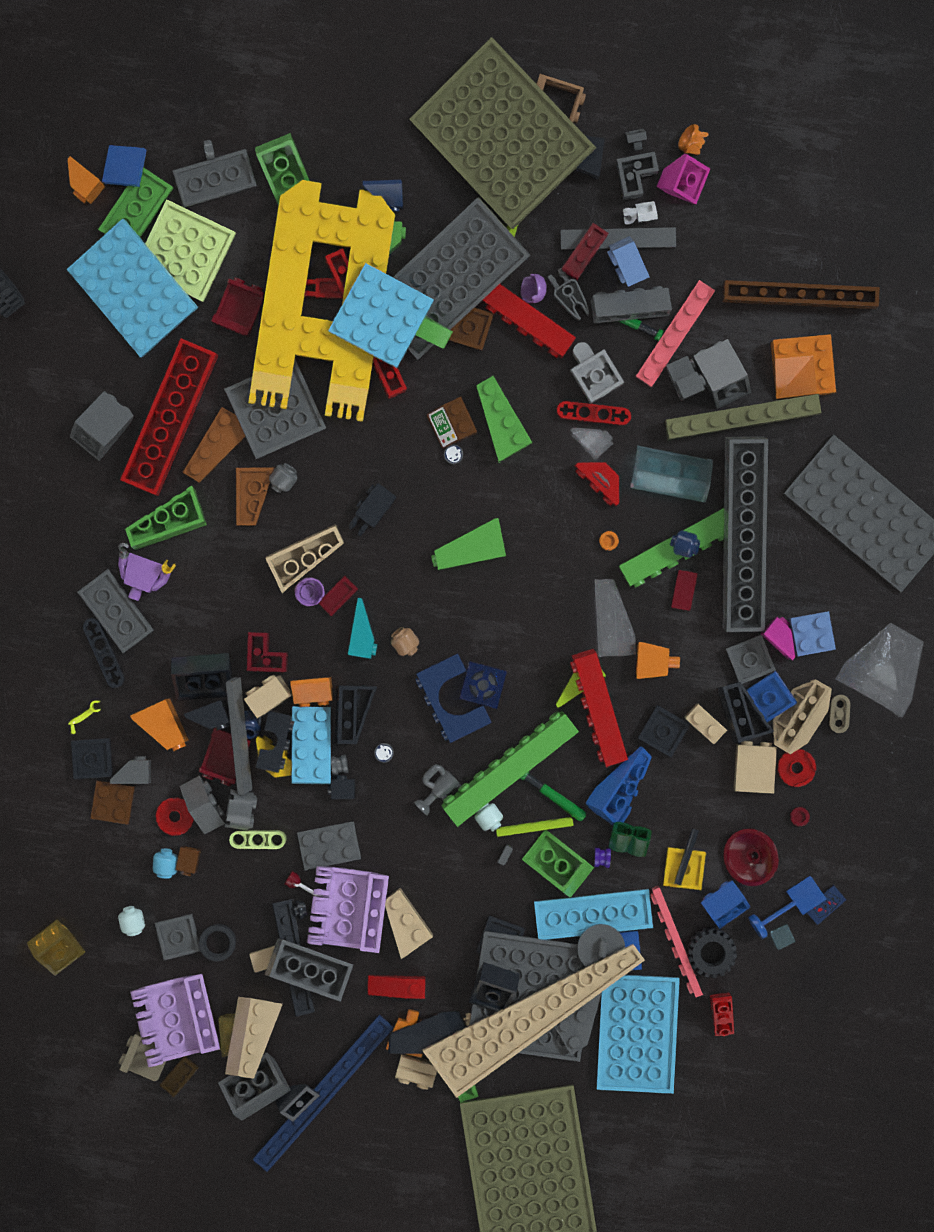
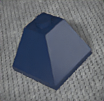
[363,180,403,213]

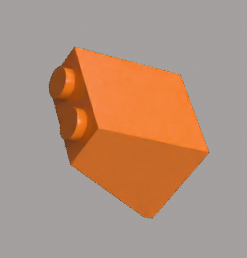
[131,699,189,751]

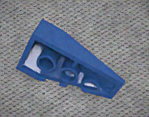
[586,746,652,825]

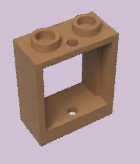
[537,74,586,124]

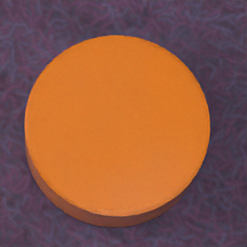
[599,531,619,551]

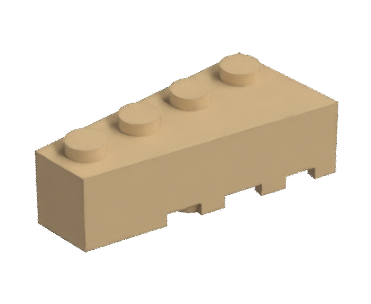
[266,524,344,593]
[225,997,282,1079]

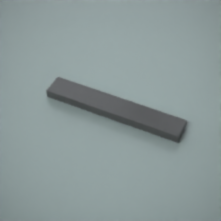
[561,227,676,250]
[226,677,252,795]

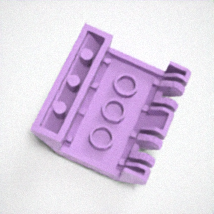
[307,866,389,953]
[130,974,220,1067]

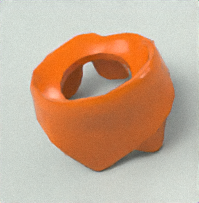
[678,124,708,155]

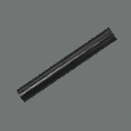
[674,828,699,885]

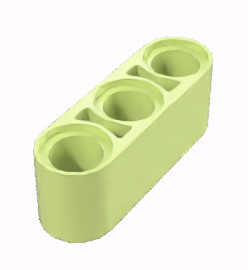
[229,830,286,849]

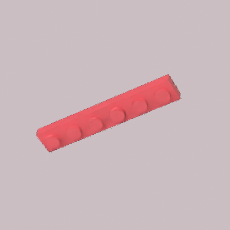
[636,280,715,387]
[650,886,703,997]

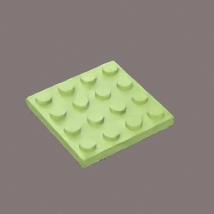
[145,199,236,302]

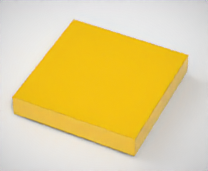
[663,847,706,890]

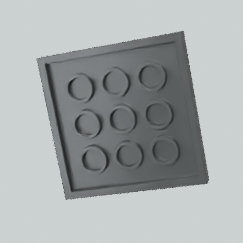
[224,359,326,460]

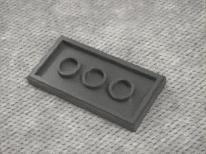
[173,149,257,208]
[78,569,154,653]

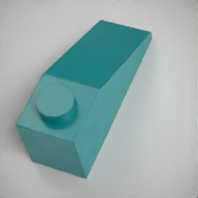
[348,598,377,659]

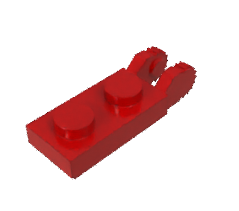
[304,278,346,299]

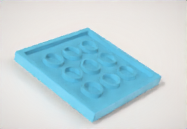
[328,263,434,368]

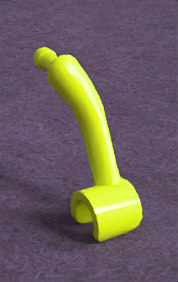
[68,700,101,734]

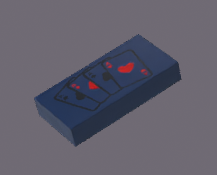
[807,885,846,925]

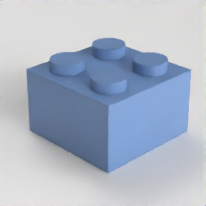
[788,611,836,656]

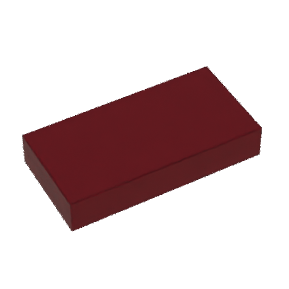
[671,570,698,611]
[318,576,358,616]

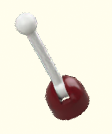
[284,871,322,896]

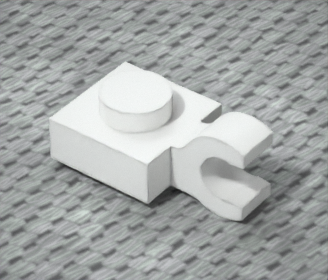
[623,201,658,224]

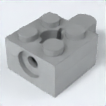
[571,342,624,404]

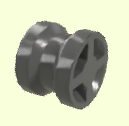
[331,754,349,776]

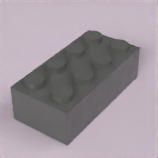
[265,938,353,1002]

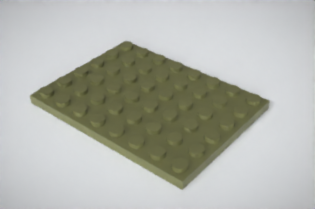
[410,37,596,229]
[460,1085,597,1232]

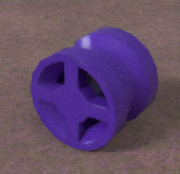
[594,848,611,868]

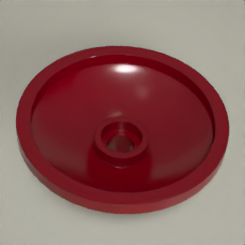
[724,829,779,886]

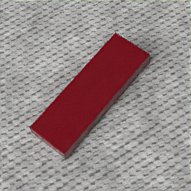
[561,223,609,280]

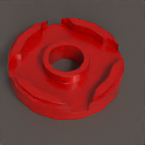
[777,749,816,787]
[156,797,194,836]

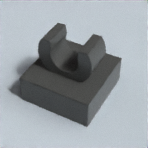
[625,129,647,151]

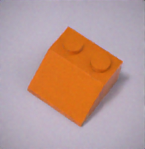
[68,156,105,204]
[290,677,333,707]

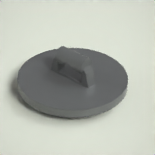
[577,924,625,967]

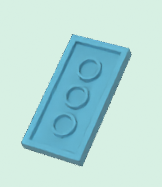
[291,706,331,784]

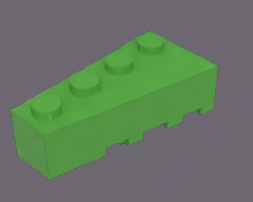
[477,376,532,463]
[125,486,207,550]

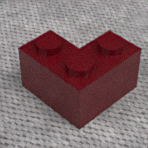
[247,632,288,672]

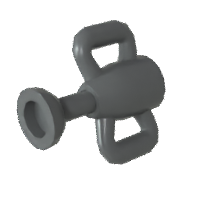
[414,764,462,816]

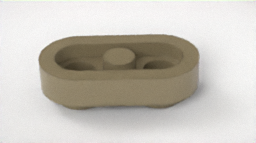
[829,695,850,733]

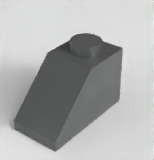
[110,756,151,784]

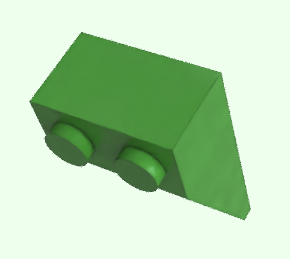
[255,133,310,205]
[522,830,594,898]

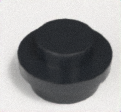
[293,901,307,920]

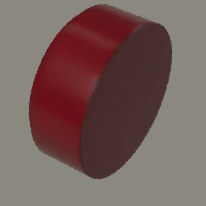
[790,807,810,826]

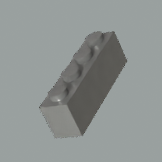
[590,286,672,323]

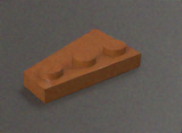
[236,468,275,526]

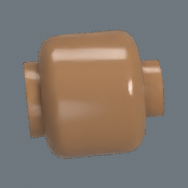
[391,627,419,656]

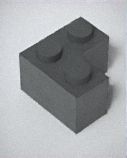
[616,152,659,201]
[665,356,706,402]
[179,776,225,834]

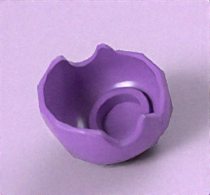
[521,274,547,303]
[294,577,325,606]

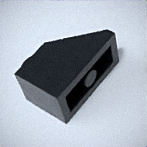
[275,1084,320,1121]

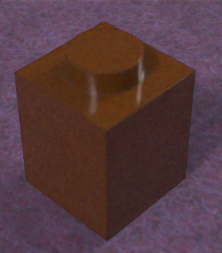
[176,846,201,876]

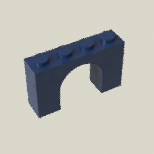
[415,654,492,743]

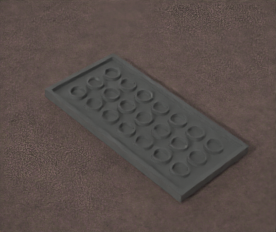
[393,197,530,359]
[783,435,934,592]

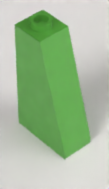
[432,518,506,570]

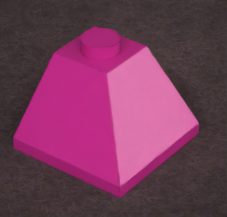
[657,154,710,204]
[760,617,795,660]

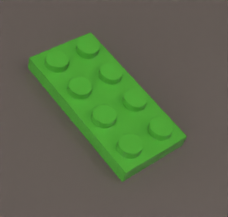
[98,167,173,238]

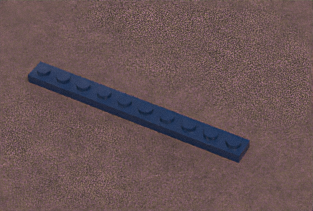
[253,1014,394,1172]

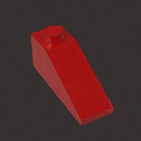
[368,975,426,999]

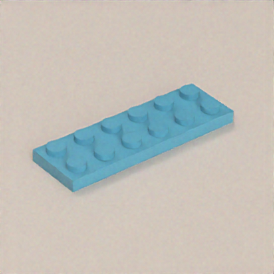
[534,889,653,940]

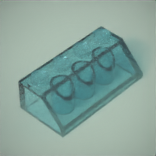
[630,446,713,502]

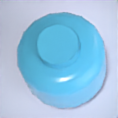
[152,849,178,878]

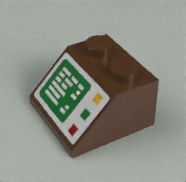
[426,397,477,449]

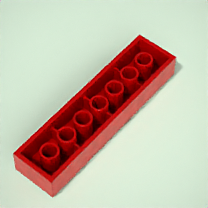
[120,338,219,496]

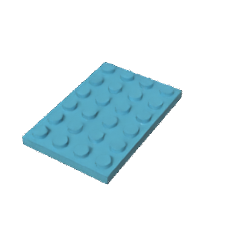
[67,219,198,357]
[597,975,679,1094]

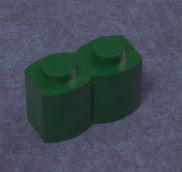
[608,822,652,857]

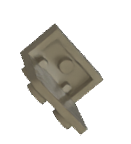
[119,1031,166,1081]

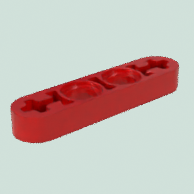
[557,401,631,425]

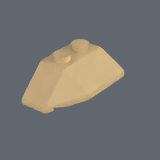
[773,679,832,754]

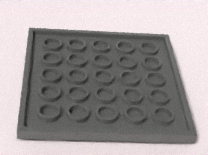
[469,931,585,1062]

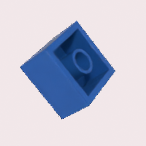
[701,880,750,929]

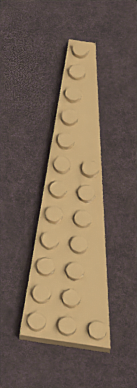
[423,944,645,1098]

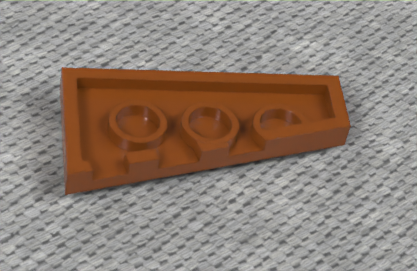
[183,407,245,483]

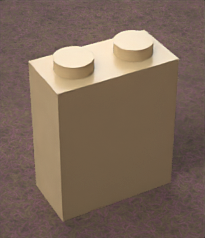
[734,741,777,793]

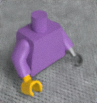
[118,543,176,601]

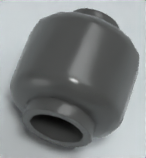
[269,463,298,493]

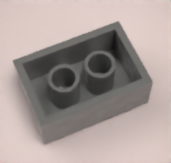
[218,1053,291,1121]

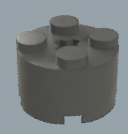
[225,789,257,830]

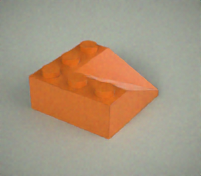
[771,334,836,399]

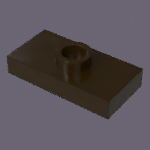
[159,1056,199,1097]

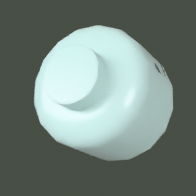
[474,803,503,831]
[118,906,145,936]

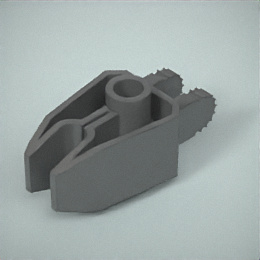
[548,268,589,321]

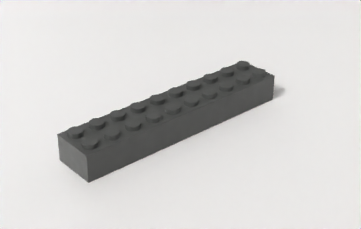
[722,436,768,632]

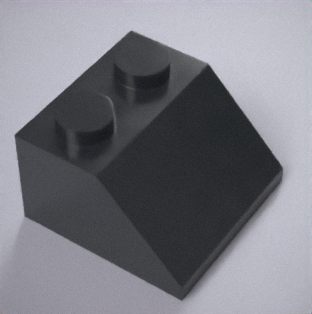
[469,962,520,1011]

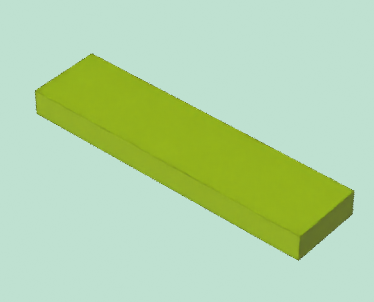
[496,817,573,837]

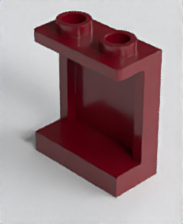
[212,277,265,337]
[199,728,252,786]

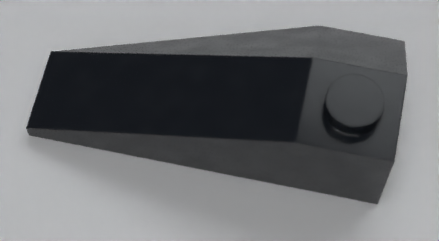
[388,1011,466,1054]

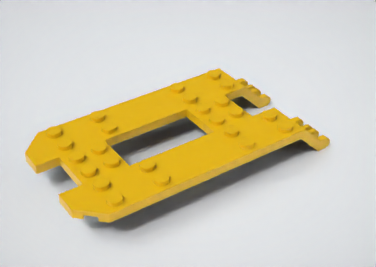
[248,180,395,422]

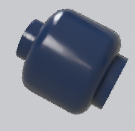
[670,530,700,558]
[244,710,262,739]

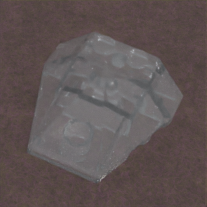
[835,623,924,717]

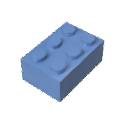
[607,236,649,287]

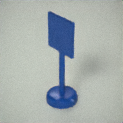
[748,876,827,940]

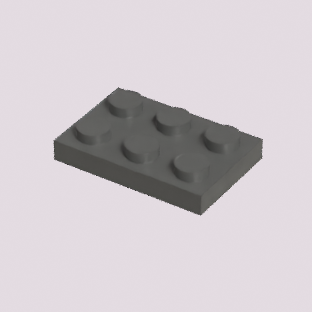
[297,821,361,870]

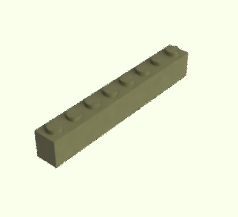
[665,394,822,440]

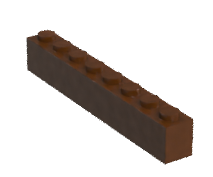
[722,280,880,309]

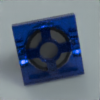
[460,662,507,709]

